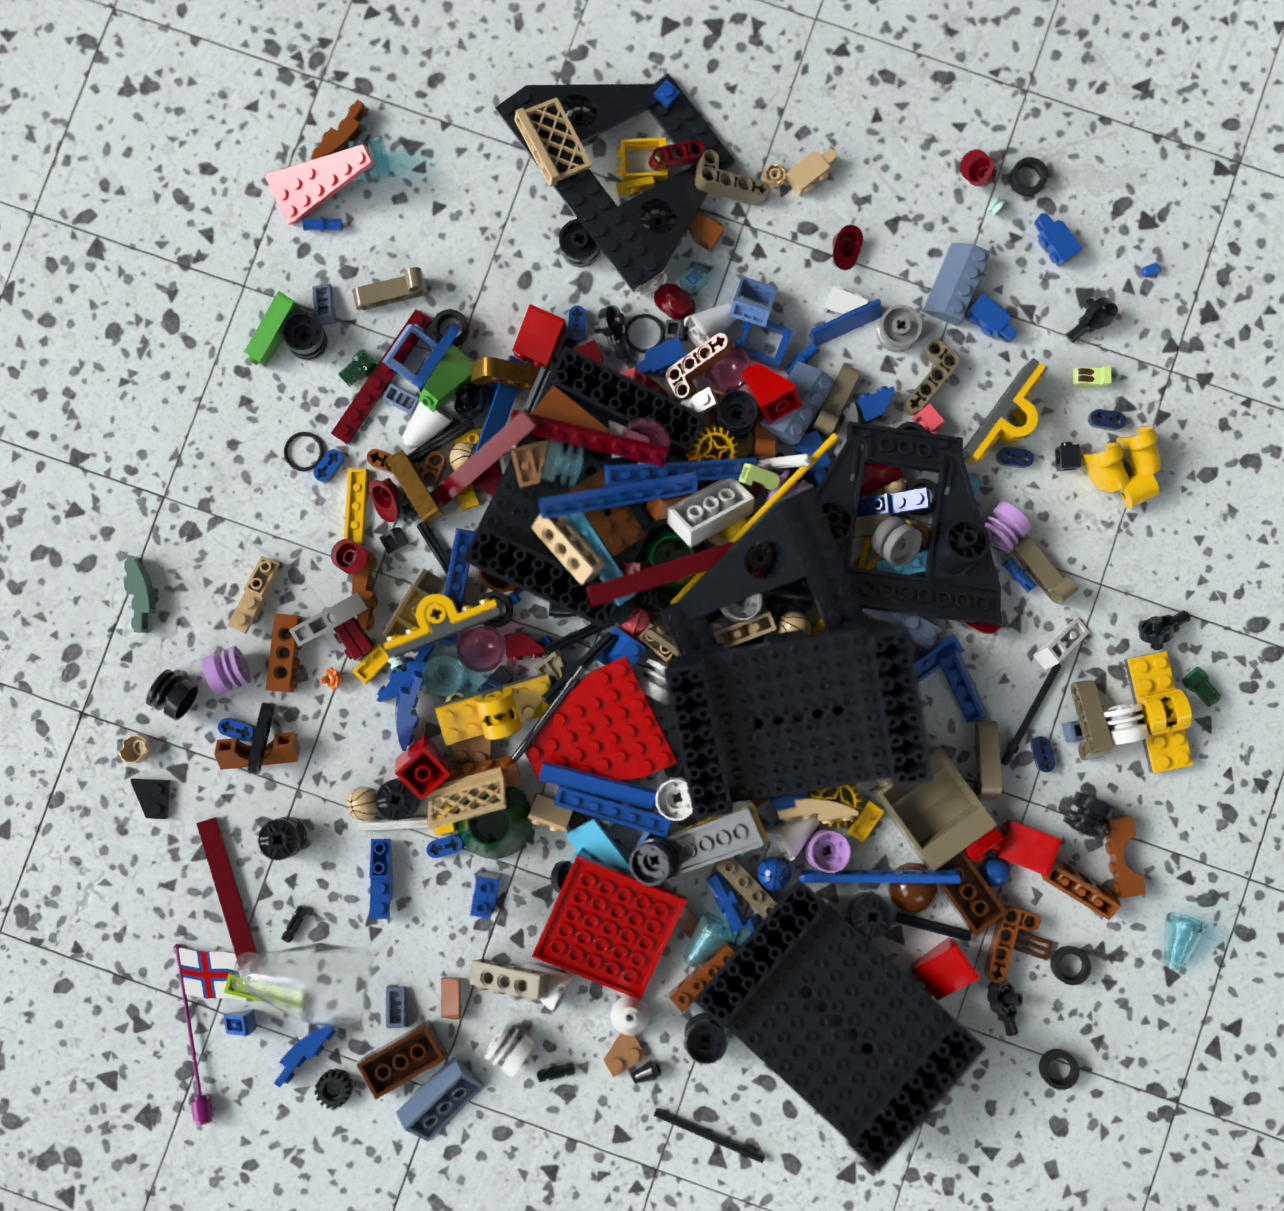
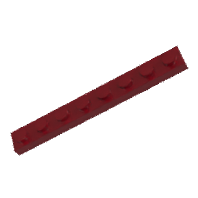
[331,309,432,445]
[510,409,668,467]

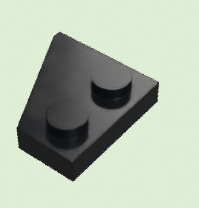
[130,778,170,819]

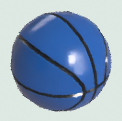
[757,856,791,891]

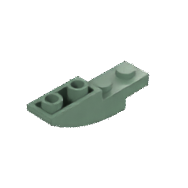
[124,555,156,633]

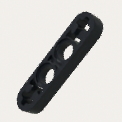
[247,702,274,774]

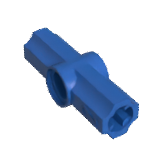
[706,871,748,932]

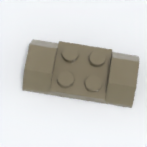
[382,568,446,653]

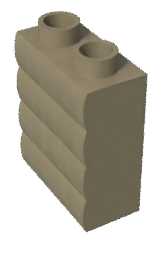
[872,746,997,871]

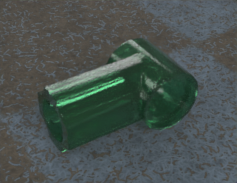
[338,349,378,387]
[1181,667,1222,707]

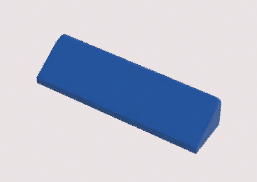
[809,299,882,346]
[937,647,987,723]

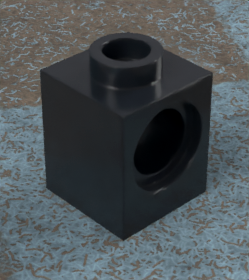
[1055,442,1081,471]

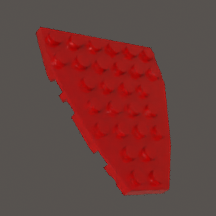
[525,655,678,782]

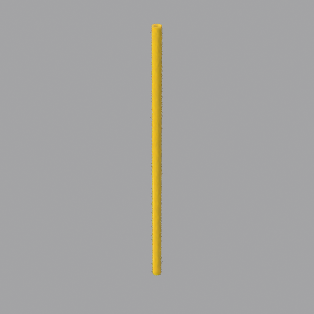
[670,433,839,604]

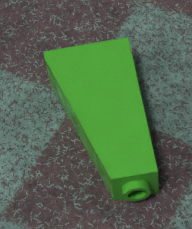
[244,291,304,367]
[419,343,473,412]

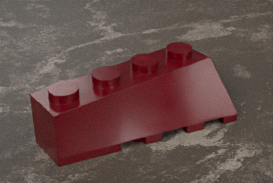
[860,462,903,497]

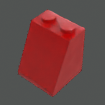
[512,304,567,368]
[740,362,803,425]
[394,734,451,800]
[994,819,1062,877]
[910,938,980,1001]

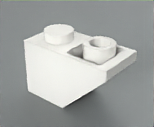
[823,286,868,318]

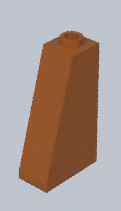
[531,385,609,432]

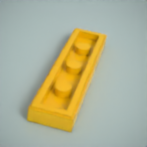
[344,468,369,545]

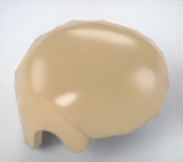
[119,734,151,764]

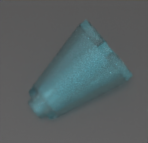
[684,912,735,967]
[1163,912,1207,970]

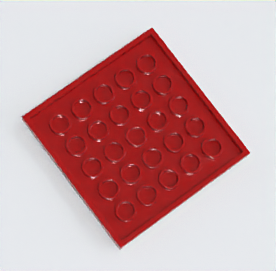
[532,853,687,999]

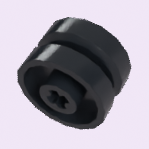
[559,219,601,268]

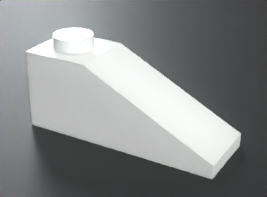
[1033,617,1090,670]

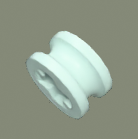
[987,196,1006,215]
[388,655,407,670]

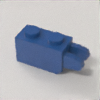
[1034,213,1082,267]
[965,293,1017,343]
[634,336,686,377]
[793,430,830,485]

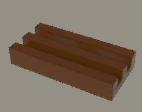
[1013,930,1053,961]

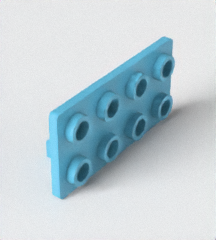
[566,819,633,876]

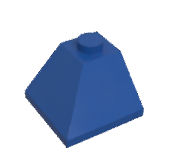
[597,626,647,668]

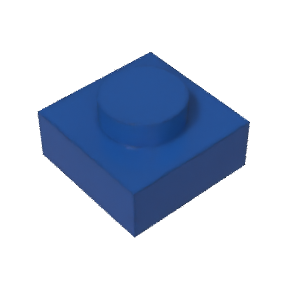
[654,80,680,108]

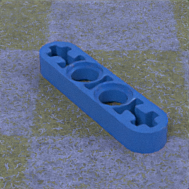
[412,321,461,389]

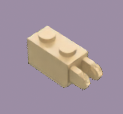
[786,149,837,196]

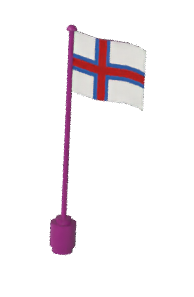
[173,944,248,1126]

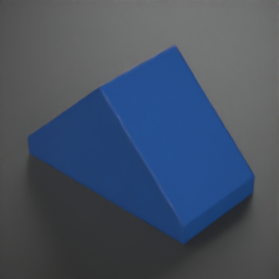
[223,1009,257,1036]

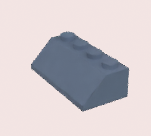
[922,243,991,326]
[759,361,836,446]
[862,608,942,659]
[396,1057,485,1141]

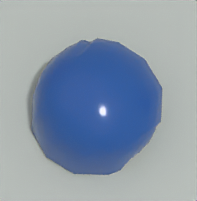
[979,857,1011,887]

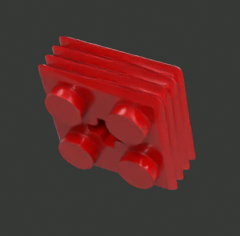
[963,827,1004,862]

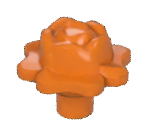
[321,667,342,691]

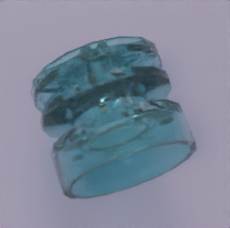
[349,136,390,182]
[541,439,584,487]
[422,655,469,696]

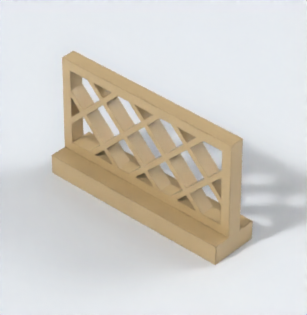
[514,97,592,187]
[428,767,507,829]

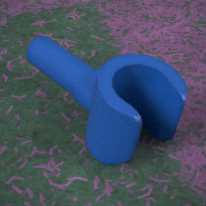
[509,588,524,605]

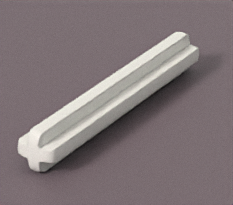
[757,454,812,470]
[358,817,435,831]

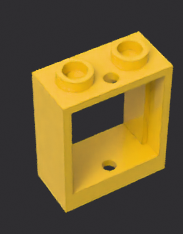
[617,138,668,182]

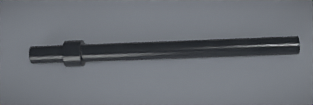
[511,664,587,761]
[1001,664,1062,766]
[653,1108,765,1163]

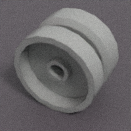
[876,305,923,353]
[871,516,922,567]

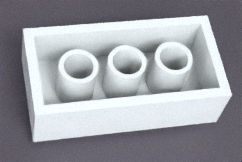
[667,479,754,548]

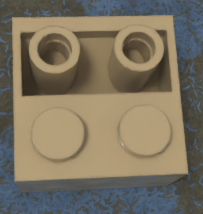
[528,793,573,833]

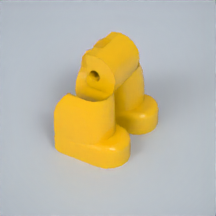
[1080,426,1162,509]

